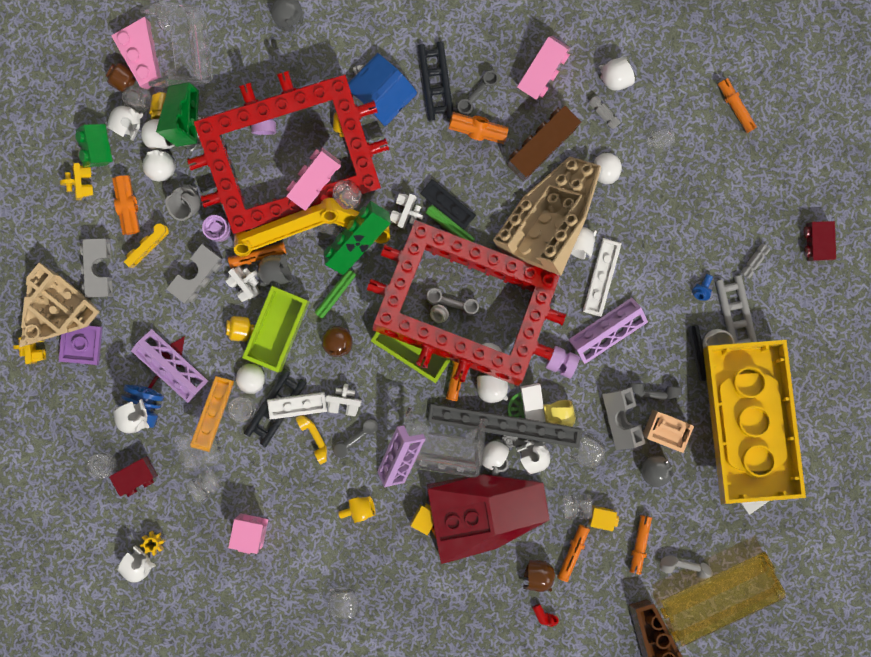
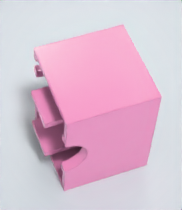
[228,513,268,554]

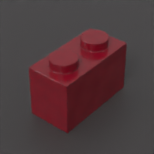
[804,221,836,261]
[109,456,158,497]

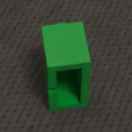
[75,124,113,167]

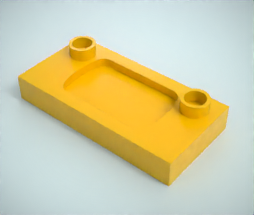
[703,340,806,504]

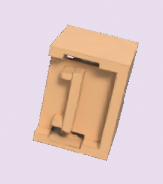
[643,410,694,453]

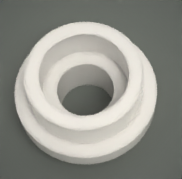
[430,304,449,323]

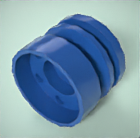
[118,385,164,428]

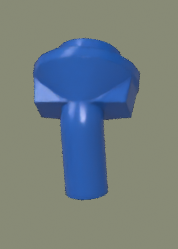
[692,274,713,301]

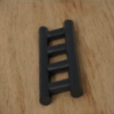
[417,41,454,122]
[244,368,307,447]

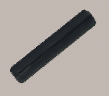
[688,325,707,381]

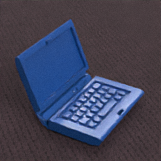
[348,52,417,127]

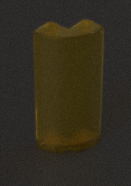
[660,552,786,647]

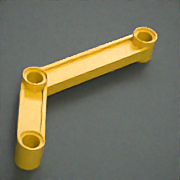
[234,198,390,257]

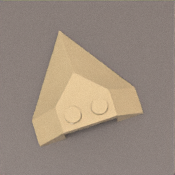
[19,262,100,347]

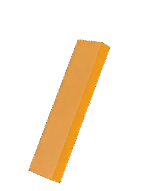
[190,376,234,452]

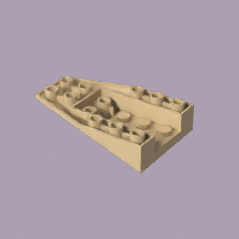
[493,156,601,276]

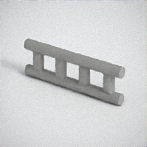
[715,275,757,344]

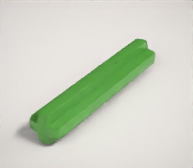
[426,205,475,242]
[315,269,356,318]

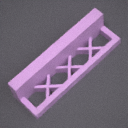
[568,297,648,364]
[131,329,208,403]
[377,425,426,487]

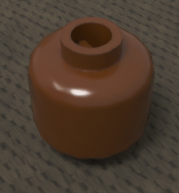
[105,63,136,92]

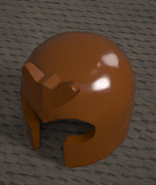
[322,326,353,357]
[523,560,555,592]

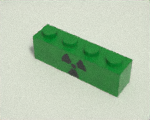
[323,201,391,275]

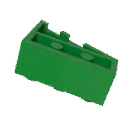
[156,82,199,147]

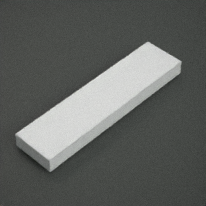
[583,238,622,317]

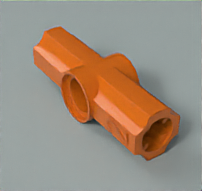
[448,112,508,144]
[112,175,140,235]

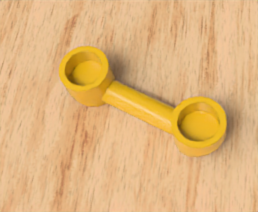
[296,415,327,464]

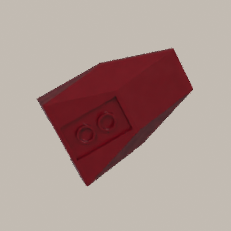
[427,474,550,564]

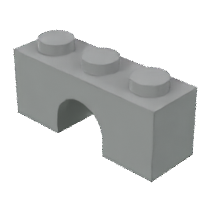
[80,239,113,298]
[166,244,223,304]
[602,387,645,450]

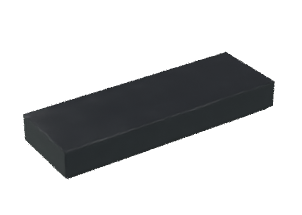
[420,179,476,230]

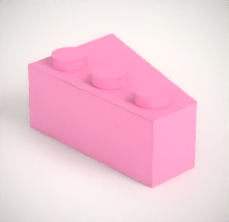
[111,17,162,91]
[517,36,571,100]
[286,147,341,211]

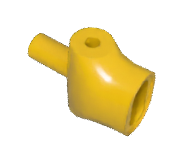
[338,496,376,523]

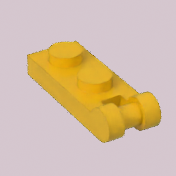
[124,224,169,268]

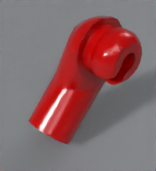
[532,604,559,627]

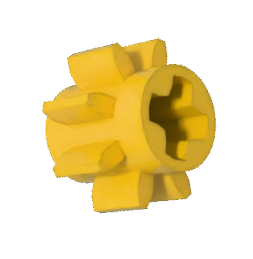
[140,531,166,556]

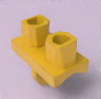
[60,163,93,200]
[13,338,46,364]

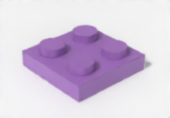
[59,326,102,365]

